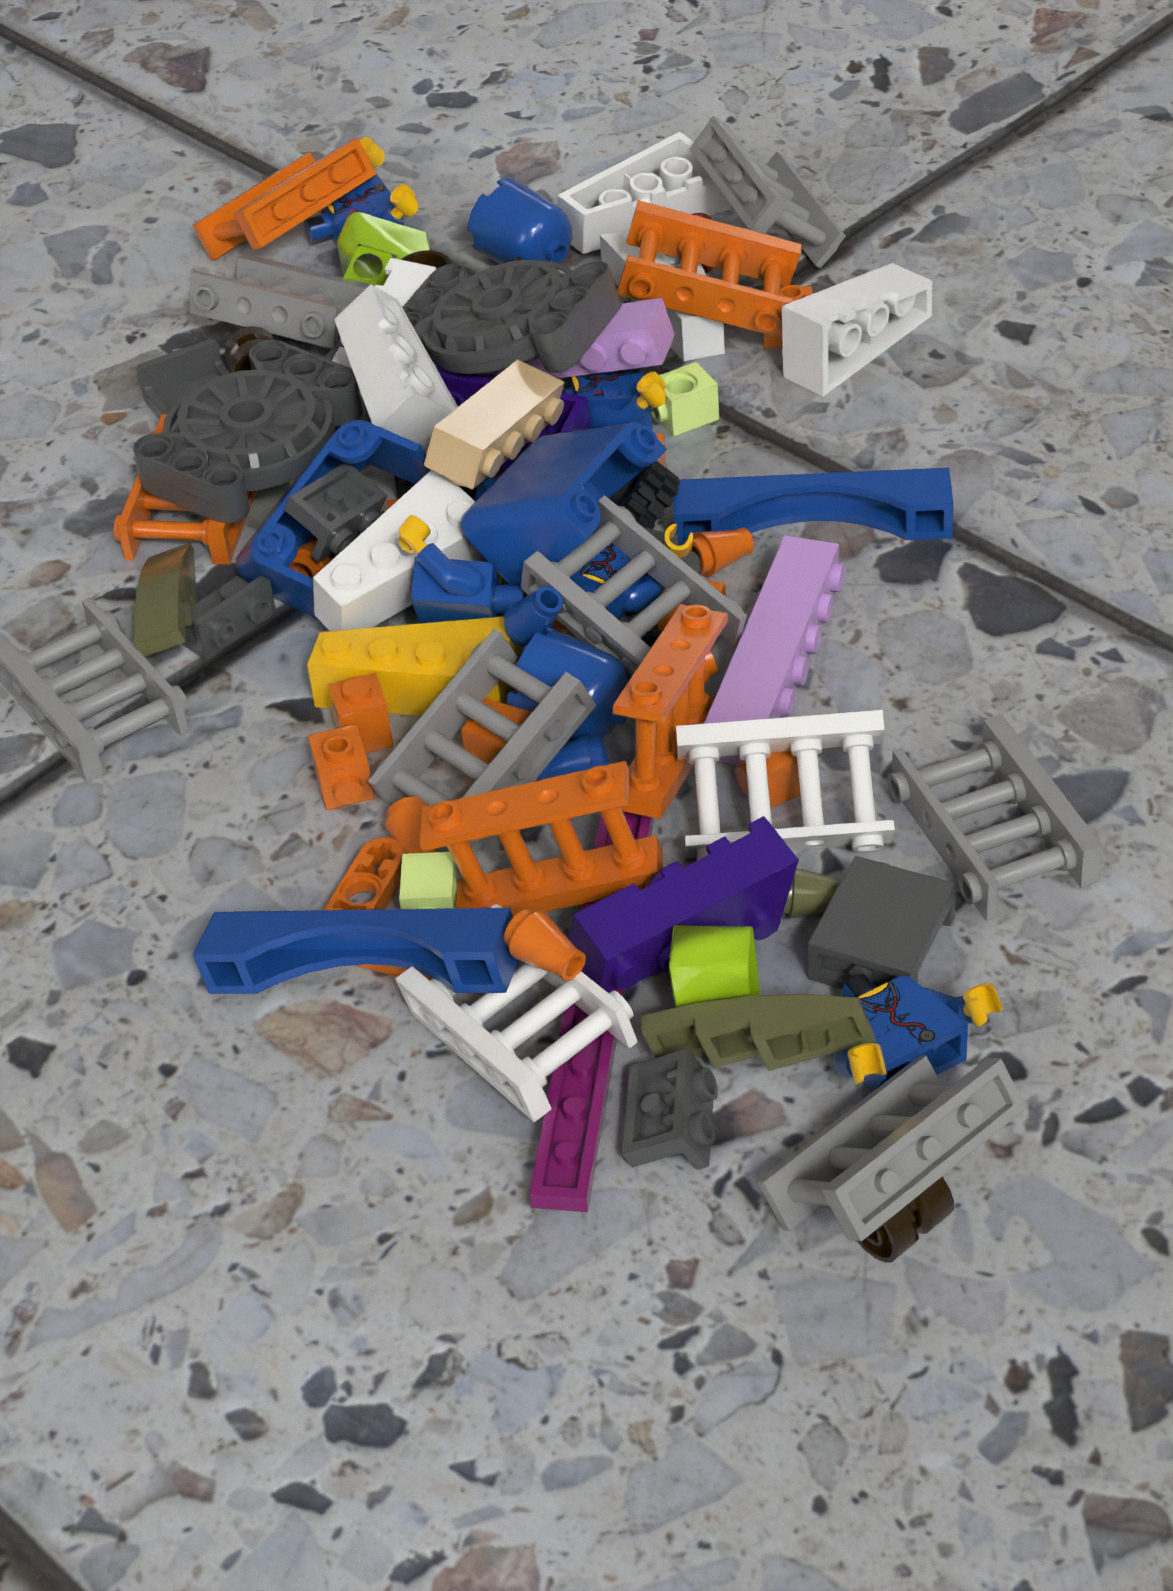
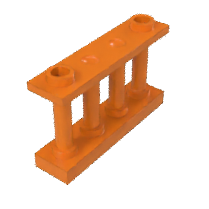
[192,138,376,261]
[617,200,802,338]
[114,414,256,565]
[613,604,728,819]
[420,761,663,917]

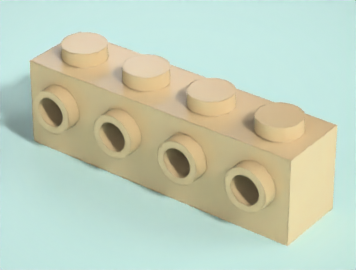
[424,359,565,490]

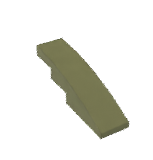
[134,543,197,657]
[640,994,876,1071]

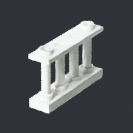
[676,710,895,861]
[395,903,638,1123]

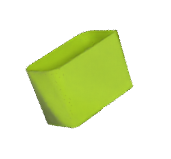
[337,212,430,286]
[669,925,760,1008]

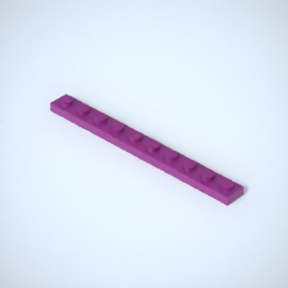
[529,811,654,1212]

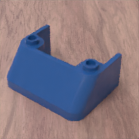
[236,420,431,620]

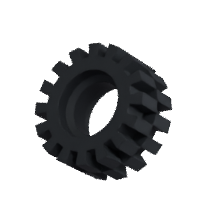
[609,461,680,529]

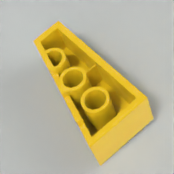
[307,616,522,720]

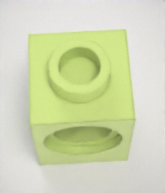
[651,362,719,437]
[399,852,458,909]

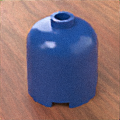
[467,178,572,264]
[507,627,629,740]

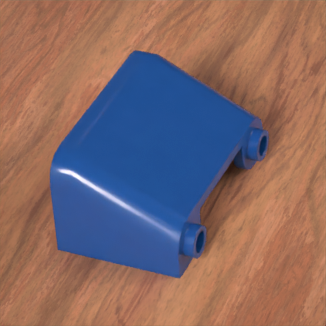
[461,422,667,585]

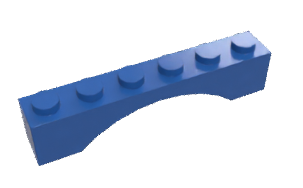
[673,467,954,546]
[192,908,519,994]

